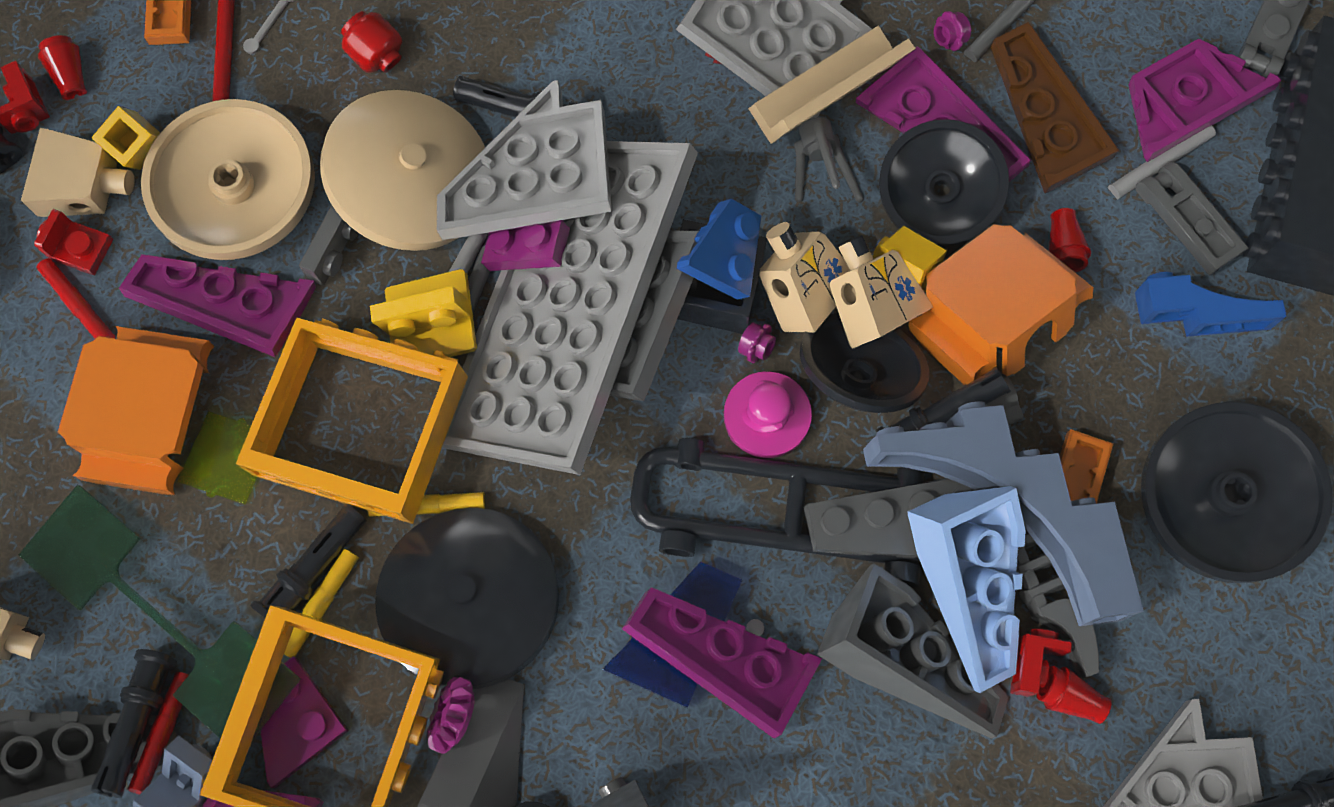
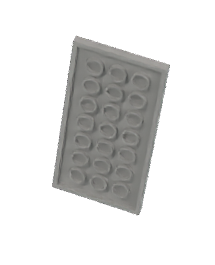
[442,141,698,475]

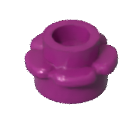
[934,11,971,51]
[738,322,776,363]

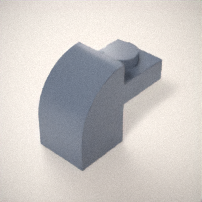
[133,735,213,807]

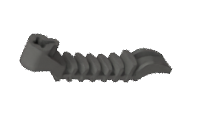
[986,372,1099,679]

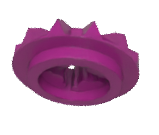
[426,677,475,754]

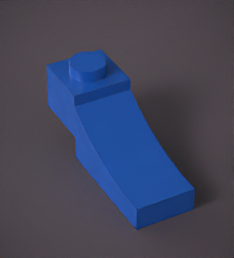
[1135,272,1287,337]

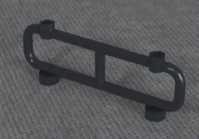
[630,438,929,588]

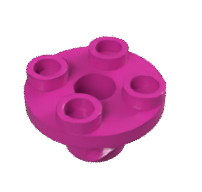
[724,372,812,458]

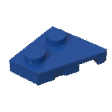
[676,199,762,299]

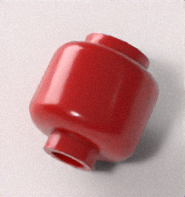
[341,11,402,73]

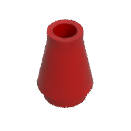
[38,35,87,100]
[1048,208,1091,273]
[1036,666,1112,724]

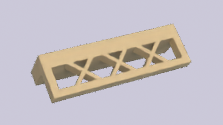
[748,25,915,144]

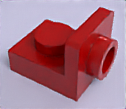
[0,60,50,134]
[34,209,114,276]
[1010,629,1072,697]

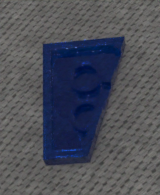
[603,562,742,709]

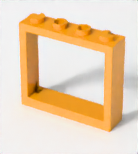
[235,317,468,524]
[200,605,444,807]

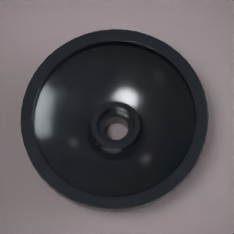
[879,119,1009,246]
[800,313,929,413]

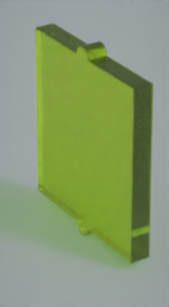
[177,411,257,505]

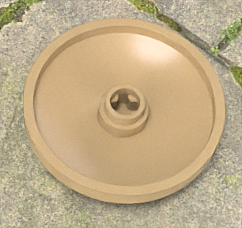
[320,90,485,251]
[141,99,315,260]

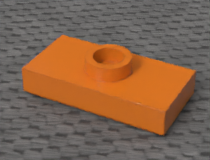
[144,0,191,45]
[1060,429,1113,503]

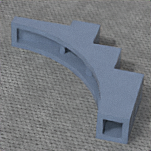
[863,401,1143,626]

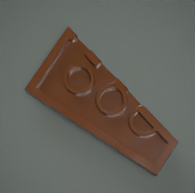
[991,22,1119,194]

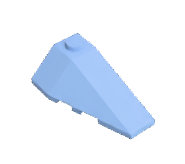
[907,486,1025,693]

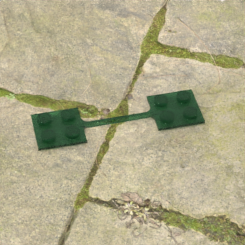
[18,484,301,740]

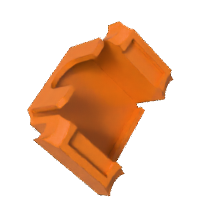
[908,224,1094,385]
[58,326,215,495]

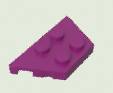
[1128,39,1281,162]

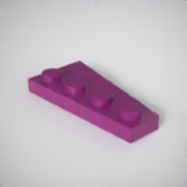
[856,46,1030,182]
[119,254,316,358]
[622,587,822,738]

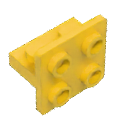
[370,269,477,357]

